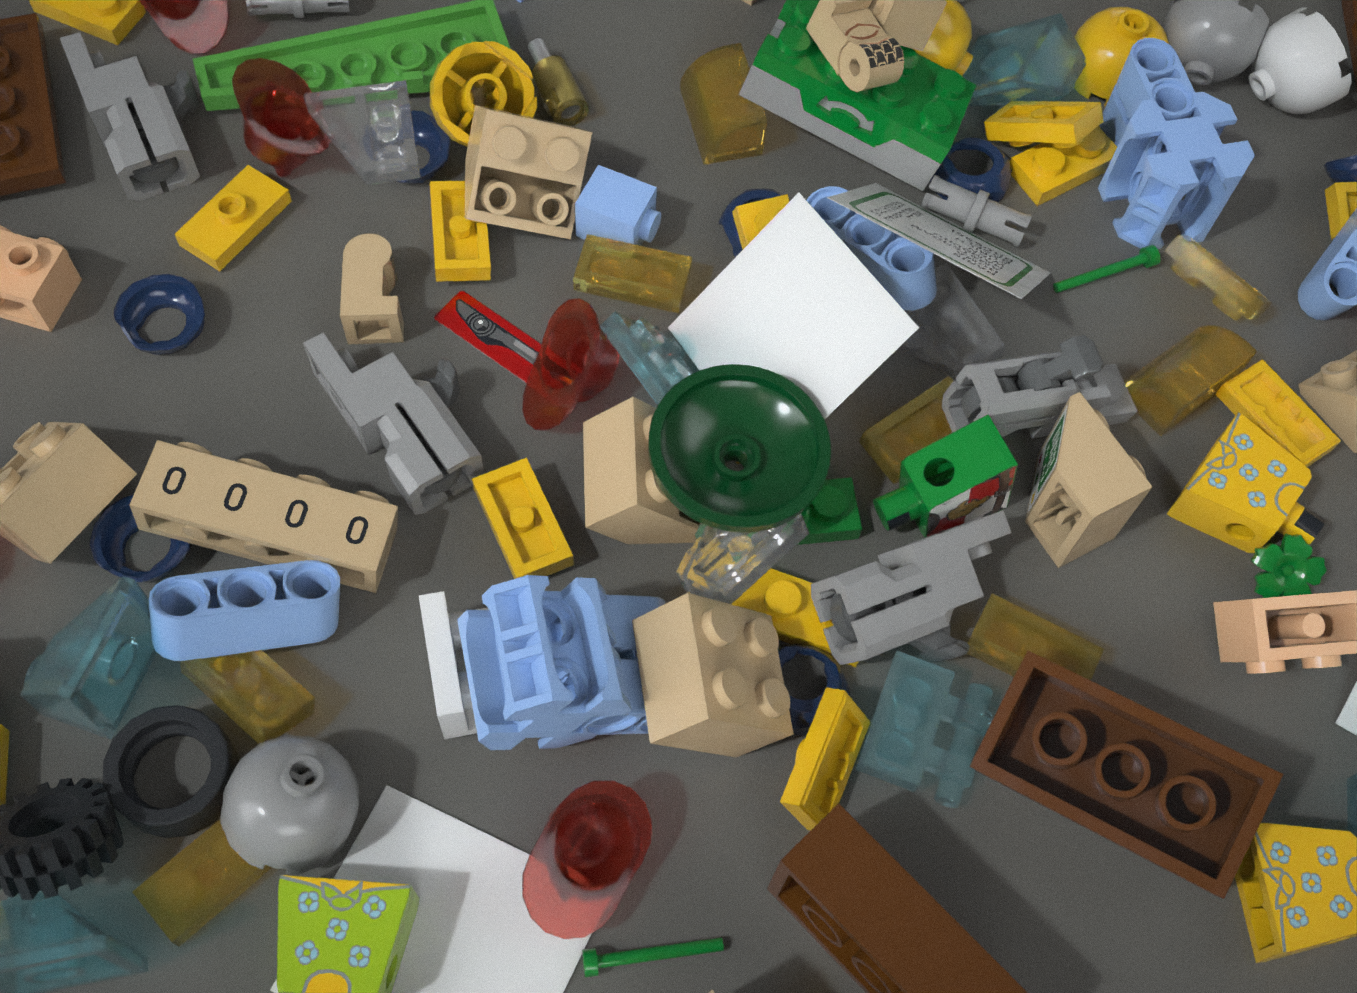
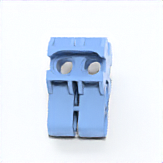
[1098,38,1255,249]
[457,575,665,750]

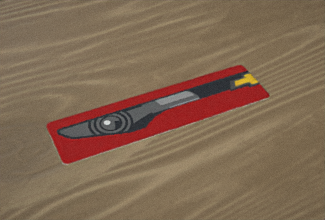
[434,291,585,404]

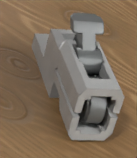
[60,32,200,201]
[303,332,484,515]
[942,336,1137,438]
[811,511,1012,665]

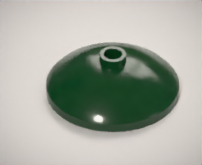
[648,364,831,533]

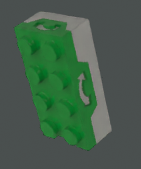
[739,0,976,191]

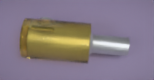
[528,38,589,126]

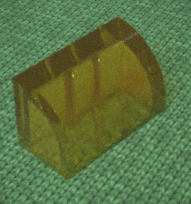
[679,43,767,165]
[1124,325,1257,436]

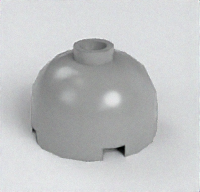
[1163,0,1270,85]
[220,735,359,874]

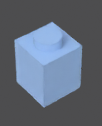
[575,165,661,259]

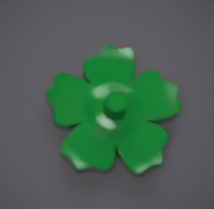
[1251,534,1327,598]

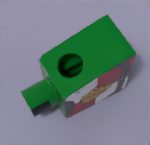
[873,414,1018,538]

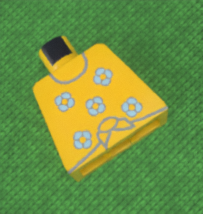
[1166,412,1326,553]
[1235,823,1357,963]

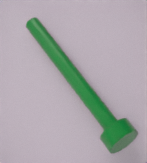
[1053,245,1160,293]
[582,937,724,978]

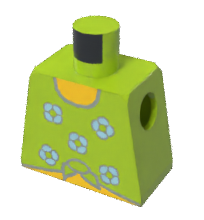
[277,875,420,993]

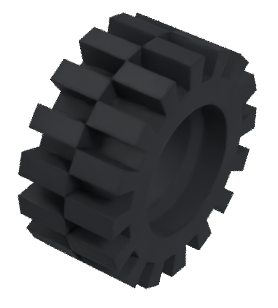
[0,778,124,900]

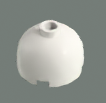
[1249,7,1352,114]

